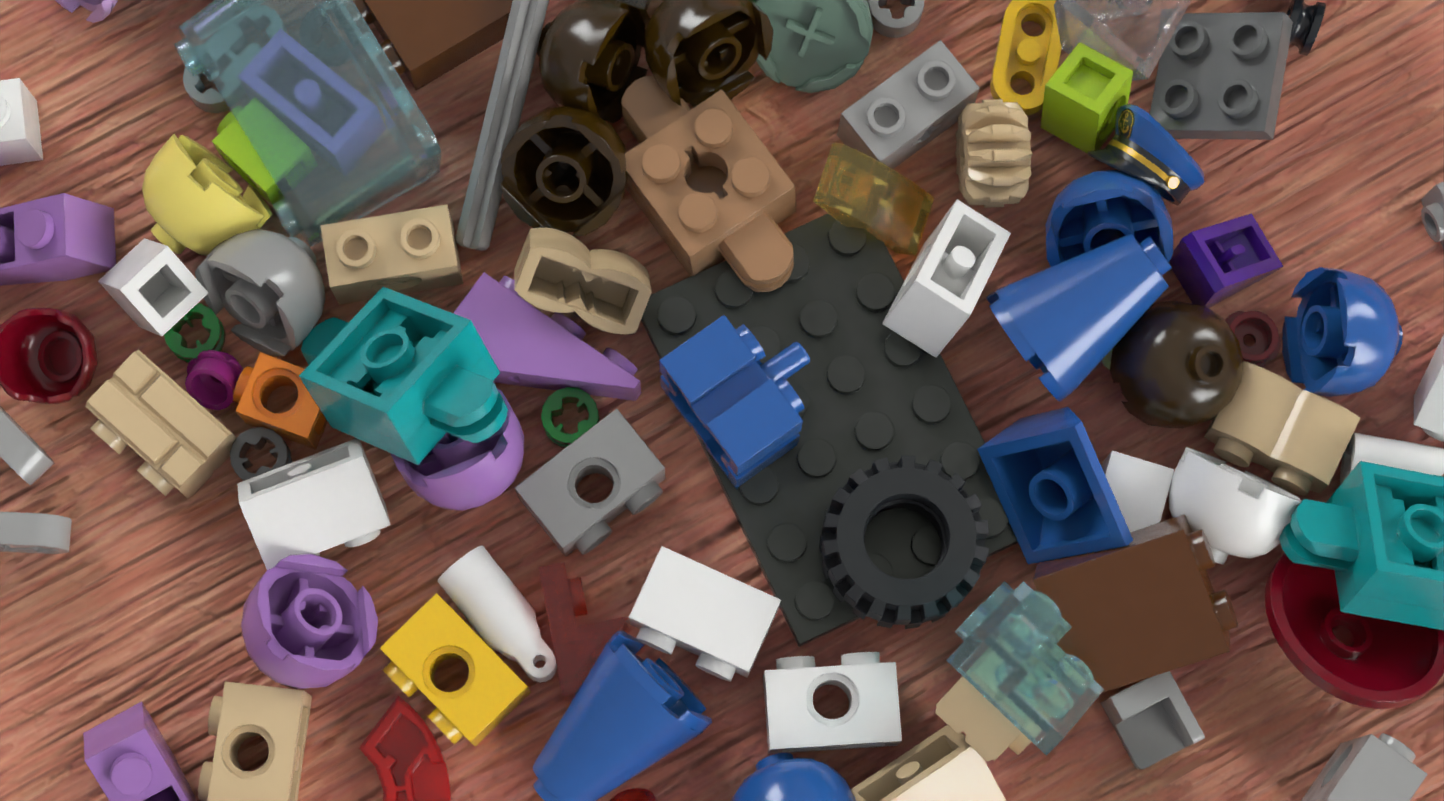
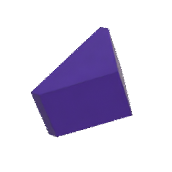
[1169,213,1283,308]

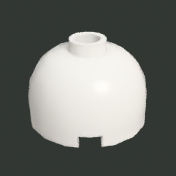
[1169,447,1301,565]

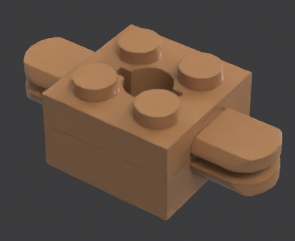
[622,75,796,292]

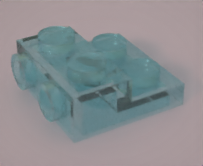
[946,581,1104,756]

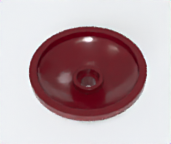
[1265,553,1444,709]

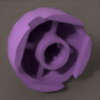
[390,388,524,511]
[241,554,378,689]

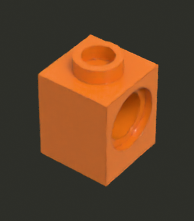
[233,352,328,450]

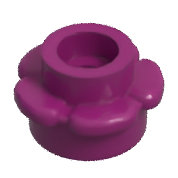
[185,350,243,410]

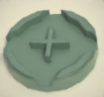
[755,0,873,93]

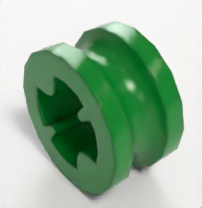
[164,303,226,363]
[541,387,599,448]

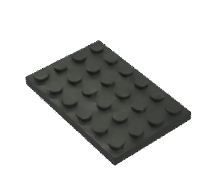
[641,198,1018,647]

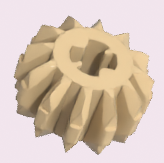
[955,99,1033,208]

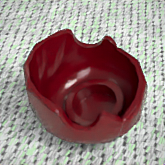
[0,308,98,404]

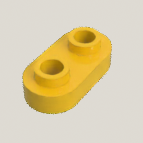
[990,0,1066,116]

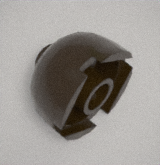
[537,0,651,123]
[644,0,774,108]
[500,106,628,236]
[1110,301,1243,428]

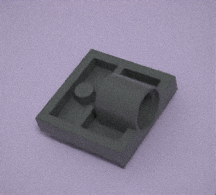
[1150,12,1293,140]

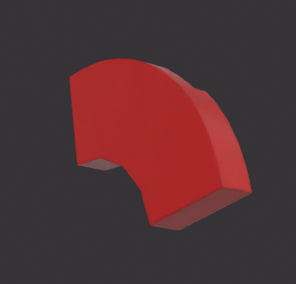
[359,696,451,801]

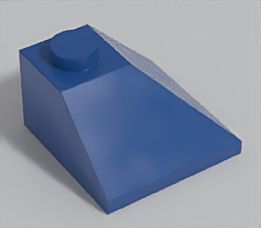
[977,407,1133,564]

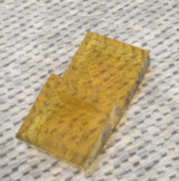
[813,143,934,256]

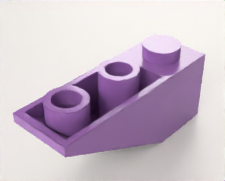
[0,193,116,285]
[454,272,641,401]
[83,702,197,801]

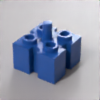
[659,315,810,489]

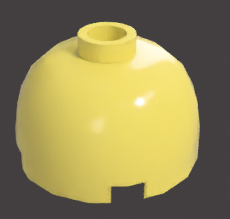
[142,134,272,256]

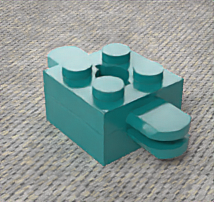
[299,287,508,465]
[1279,461,1444,630]

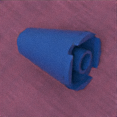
[986,233,1172,402]
[532,631,712,801]

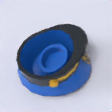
[1087,104,1205,206]

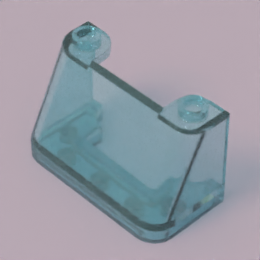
[174,0,441,247]

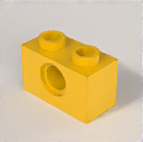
[380,593,531,747]

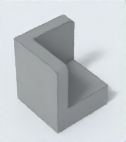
[1101,671,1205,770]

